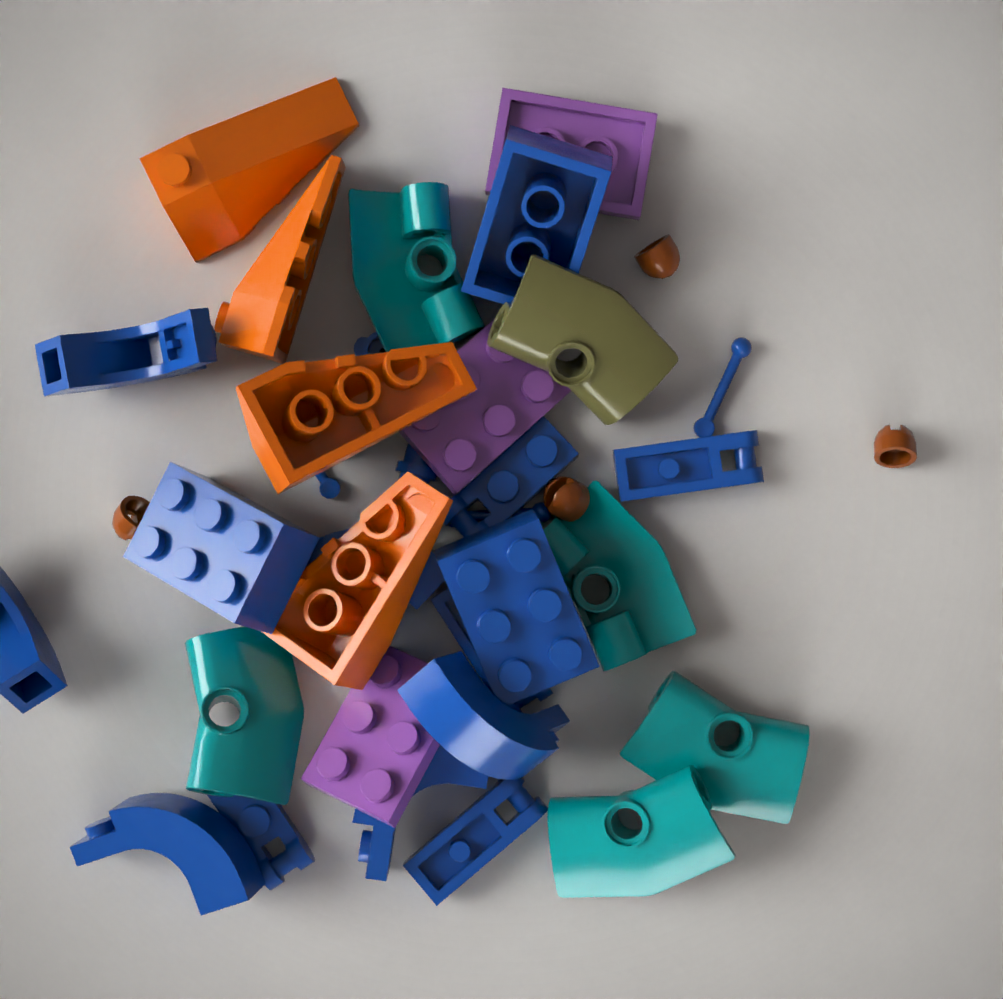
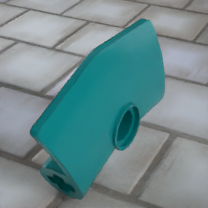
[348,182,485,352]
[544,481,696,672]
[185,626,304,805]
[619,671,810,824]
[547,765,736,898]

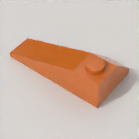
[139,77,360,263]
[215,155,346,364]
[236,342,477,495]
[262,471,453,690]

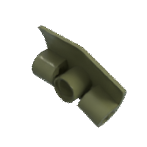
[487,255,678,425]

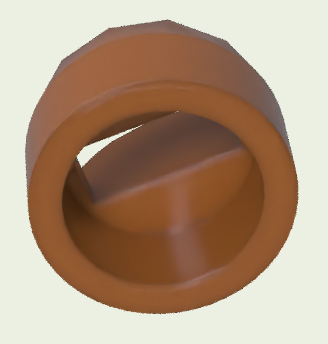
[634,234,680,279]
[874,425,917,468]
[544,476,590,522]
[112,496,150,540]

